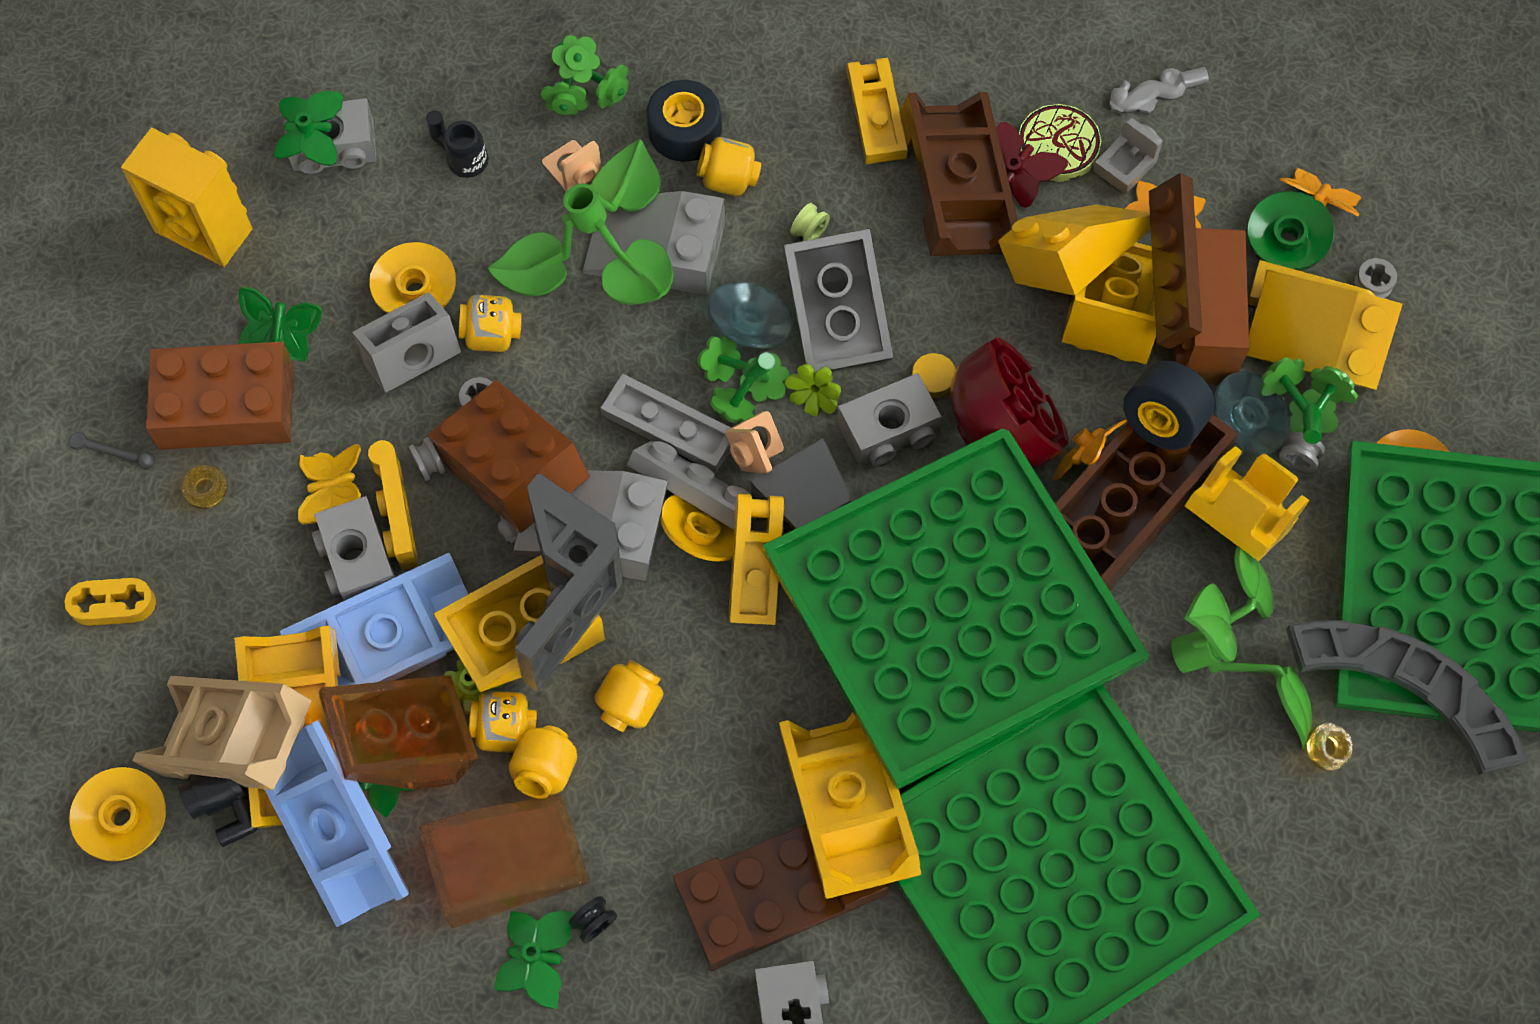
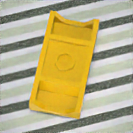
[234,626,346,828]
[779,712,921,899]

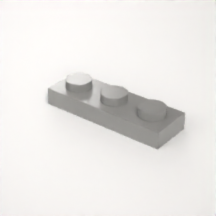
[600,373,731,473]
[627,440,757,529]

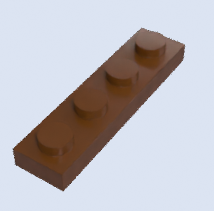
[1149,173,1202,349]

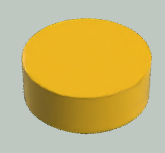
[912,353,956,398]

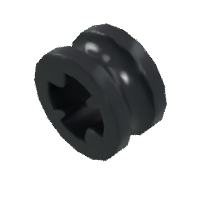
[568,896,617,943]

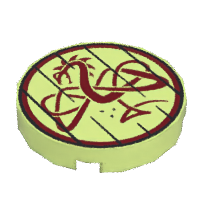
[1019,104,1102,182]

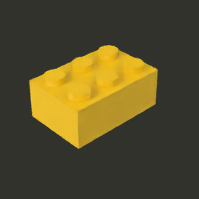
[121,127,253,267]

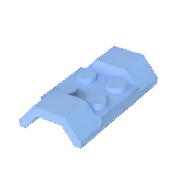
[280,553,468,703]
[264,719,409,927]

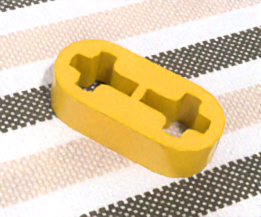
[64,578,156,626]

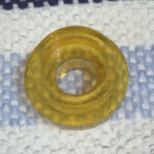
[182,465,228,509]
[1306,723,1353,771]

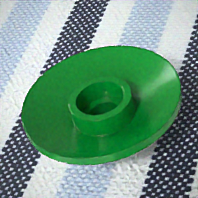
[1247,191,1335,270]

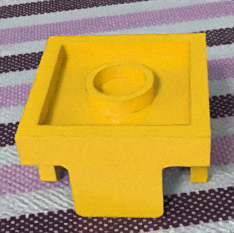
[1185,446,1310,562]

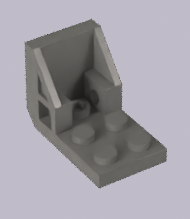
[515,473,623,692]

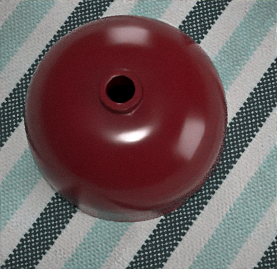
[950,337,1069,469]

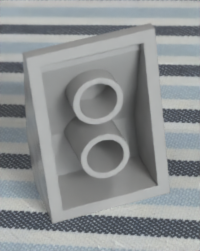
[583,191,725,295]
[782,229,893,372]
[513,470,668,581]

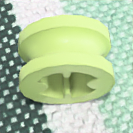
[790,203,830,241]

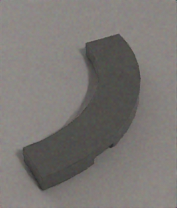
[1286,620,1529,775]

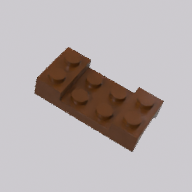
[899,92,1018,256]
[673,824,889,971]

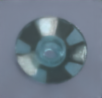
[708,282,793,349]
[1214,371,1290,456]

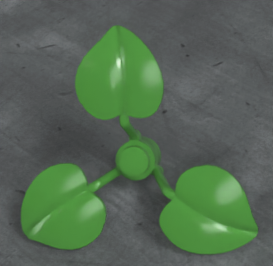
[488,139,674,305]
[1171,546,1312,749]

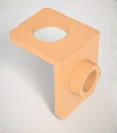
[542,140,602,192]
[724,411,784,474]

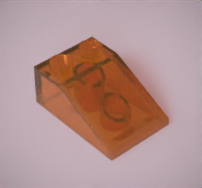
[318,675,478,790]
[419,794,590,929]

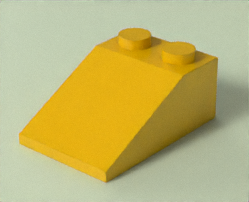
[998,204,1151,296]
[1062,242,1156,365]
[1246,271,1403,390]
[434,555,605,692]

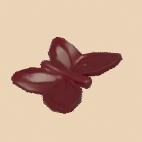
[996,122,1068,208]

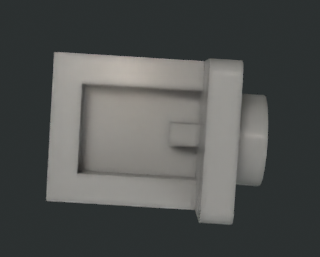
[1093,117,1163,195]

